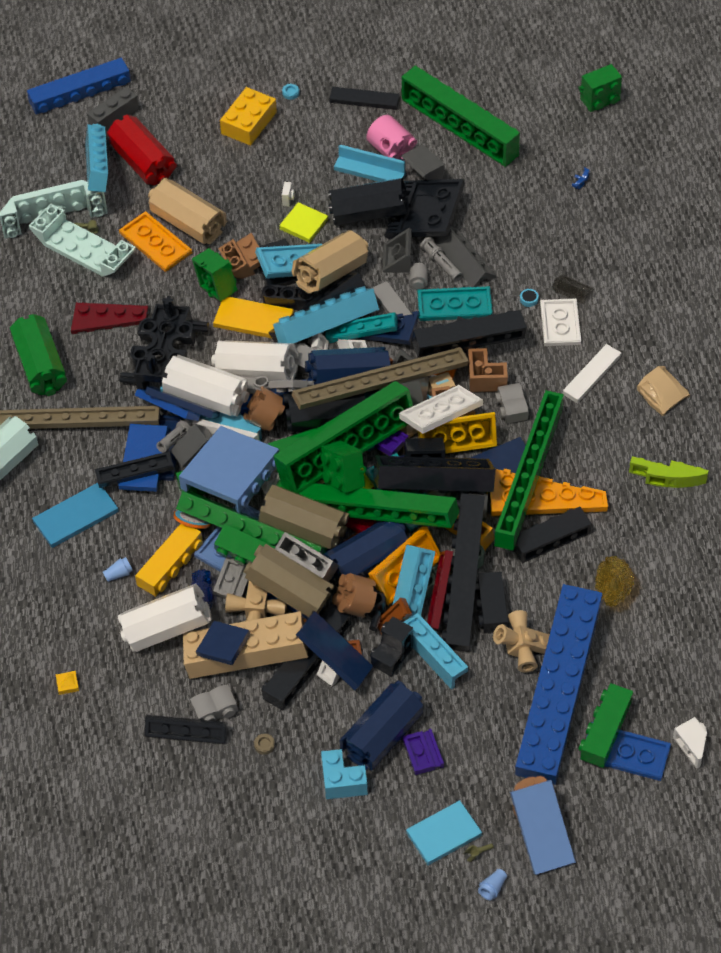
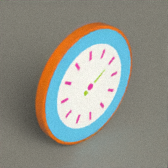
[173,510,211,529]

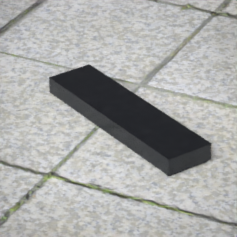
[329,87,400,110]
[94,451,174,488]
[144,715,227,744]

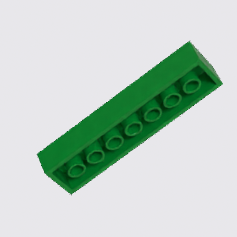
[401,65,520,167]
[273,381,413,493]

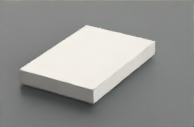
[540,299,581,346]

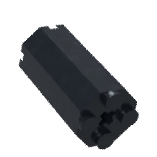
[328,178,409,226]
[283,392,365,432]

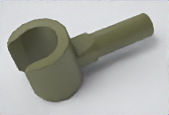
[74,220,98,234]
[463,843,493,862]

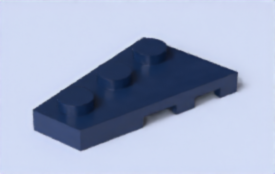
[358,311,420,345]

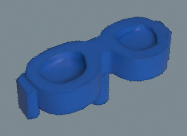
[572,167,590,189]

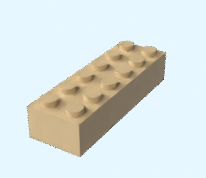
[183,611,308,679]

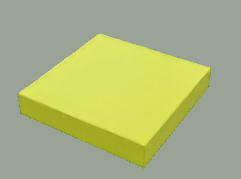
[279,202,328,243]

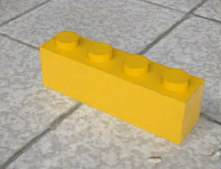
[135,524,203,597]

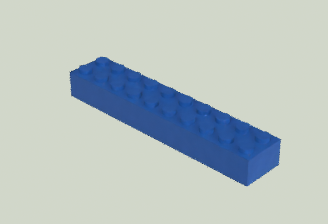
[515,584,602,785]

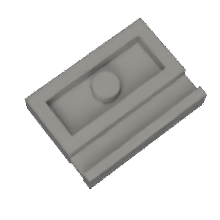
[268,380,314,392]
[212,557,248,599]

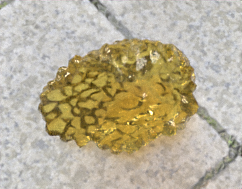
[595,556,635,607]

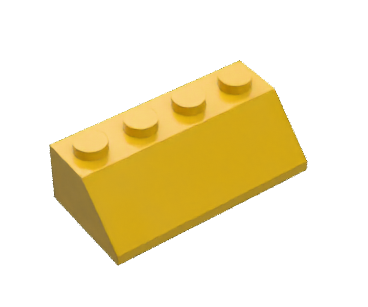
[417,412,497,454]

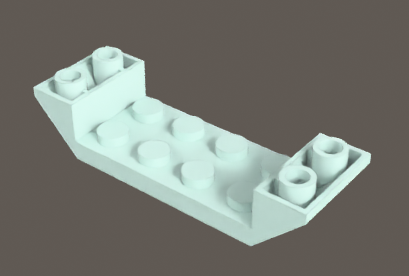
[0,180,108,239]
[29,203,136,276]

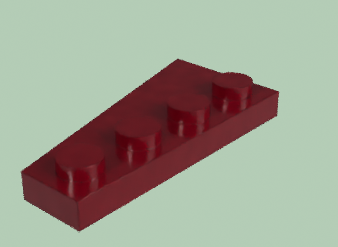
[71,302,148,335]

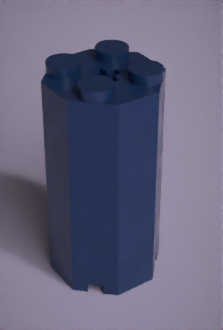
[305,347,391,385]
[323,521,408,586]
[339,680,423,771]

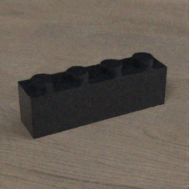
[514,507,592,563]

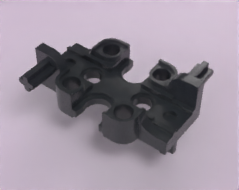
[120,296,209,390]

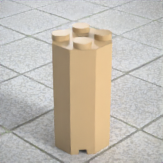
[148,178,227,244]
[292,230,368,294]

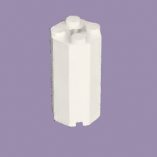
[211,340,298,381]
[162,355,249,417]
[118,583,212,652]

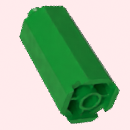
[10,314,67,396]

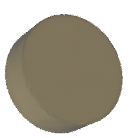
[254,734,275,755]

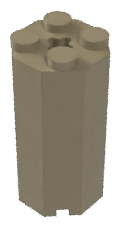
[259,485,350,549]
[243,544,335,617]

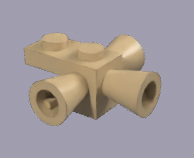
[225,581,287,621]
[493,610,550,672]

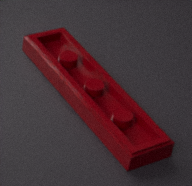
[427,550,453,630]

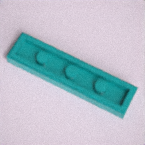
[325,312,397,343]

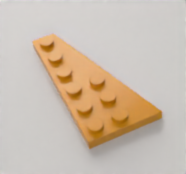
[489,469,608,516]

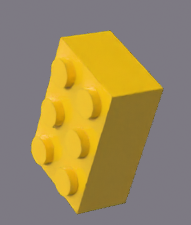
[220,87,277,146]

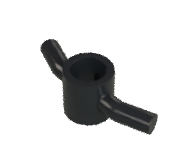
[368,586,387,631]

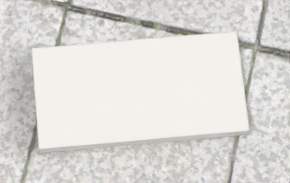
[399,385,483,434]

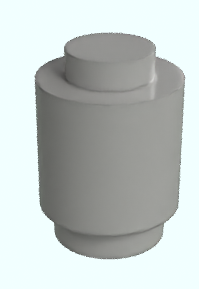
[409,263,428,290]

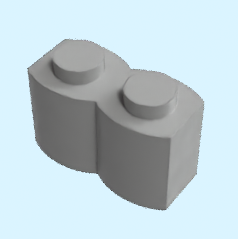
[495,383,529,424]
[190,684,238,721]

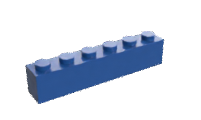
[27,57,131,115]

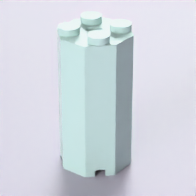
[0,416,38,480]

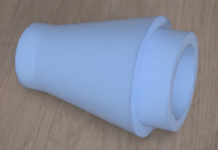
[103,557,133,582]
[478,869,507,900]

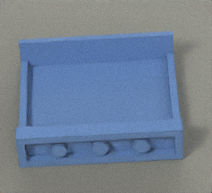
[179,426,279,513]

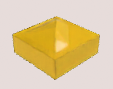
[56,671,79,695]

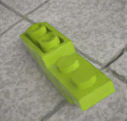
[629,456,709,488]

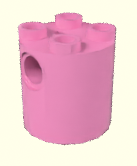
[367,115,417,161]

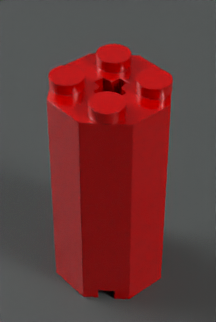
[107,115,177,186]

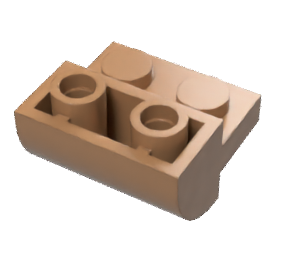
[218,233,261,279]

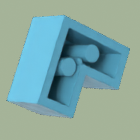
[321,749,367,799]

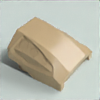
[637,366,690,416]

